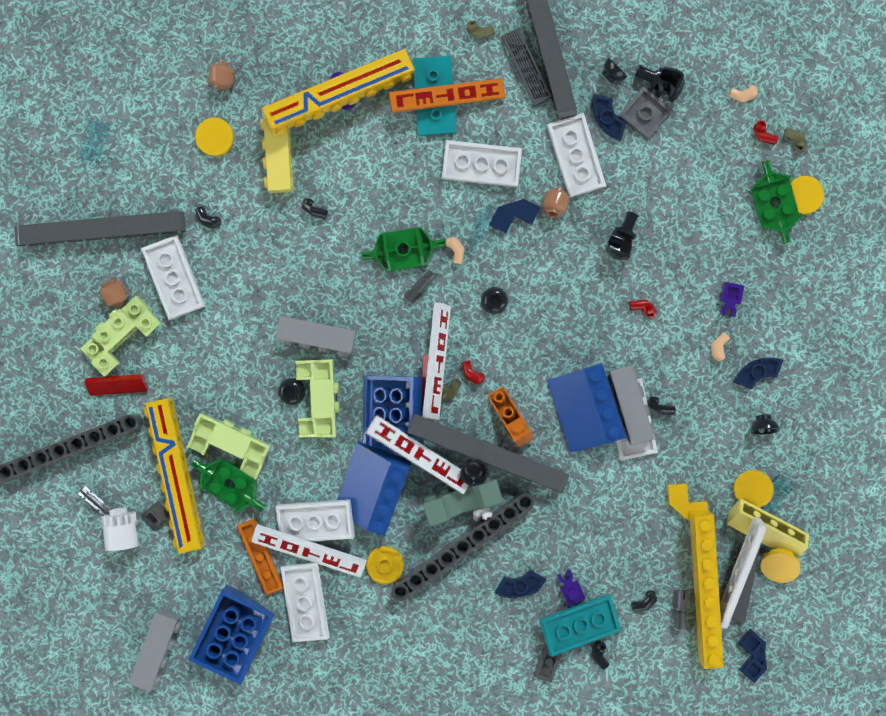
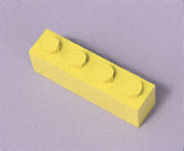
[260,115,294,193]
[727,498,809,557]

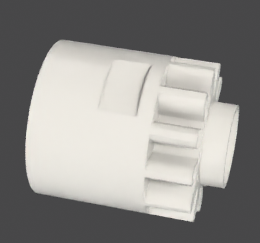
[101,508,139,551]

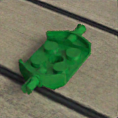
[751,160,802,244]
[361,227,446,272]
[191,457,266,513]

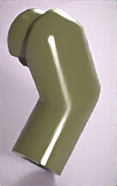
[467,21,495,40]
[783,127,807,153]
[441,378,462,401]

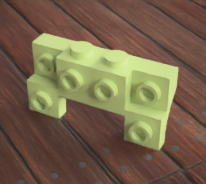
[80,296,162,377]
[295,359,340,437]
[187,413,272,480]

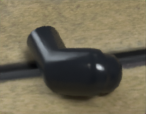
[302,198,328,219]
[195,206,221,229]
[648,397,676,415]
[631,590,657,611]
[591,641,609,670]

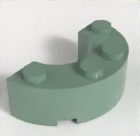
[422,477,503,527]

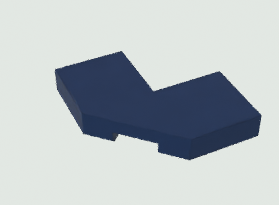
[489,199,541,233]
[738,629,767,683]

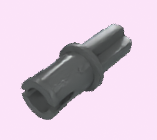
[673,590,689,630]

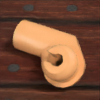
[728,85,758,103]
[446,237,465,265]
[711,332,730,361]

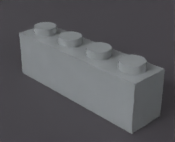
[275,316,357,357]
[607,365,656,446]
[129,608,182,692]

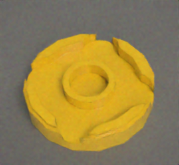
[195,117,235,157]
[791,176,824,214]
[734,469,774,508]
[366,546,404,584]
[760,549,801,583]

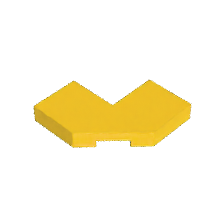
[667,483,708,522]

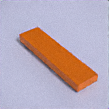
[237,518,284,596]

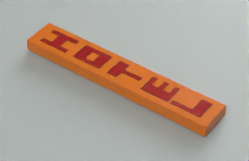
[389,78,506,113]

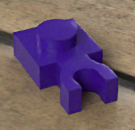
[719,282,745,317]
[557,569,586,607]

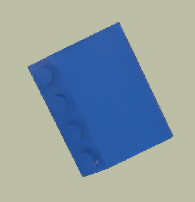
[547,362,627,453]
[363,376,424,454]
[337,441,412,537]
[188,585,275,685]

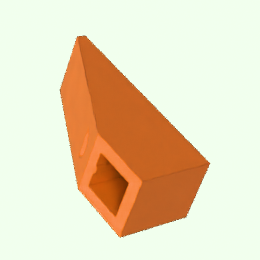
[487,386,535,449]

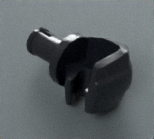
[635,65,685,102]
[606,211,639,261]

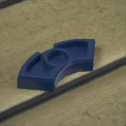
[592,93,626,141]
[733,358,784,389]
[494,569,546,598]

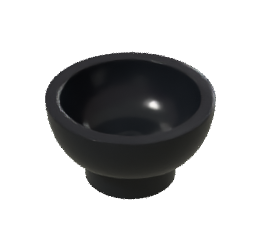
[602,57,628,84]
[481,287,508,314]
[278,378,306,405]
[751,414,780,434]
[460,459,488,486]

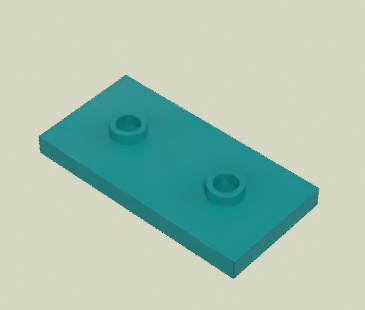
[413,56,457,136]
[539,594,621,657]

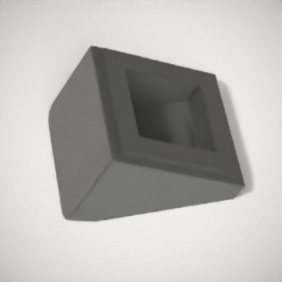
[141,501,170,530]

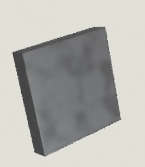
[618,86,672,141]

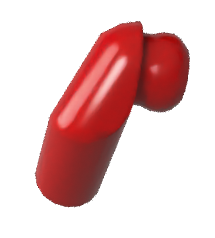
[753,120,778,145]
[629,299,657,318]
[461,360,485,384]

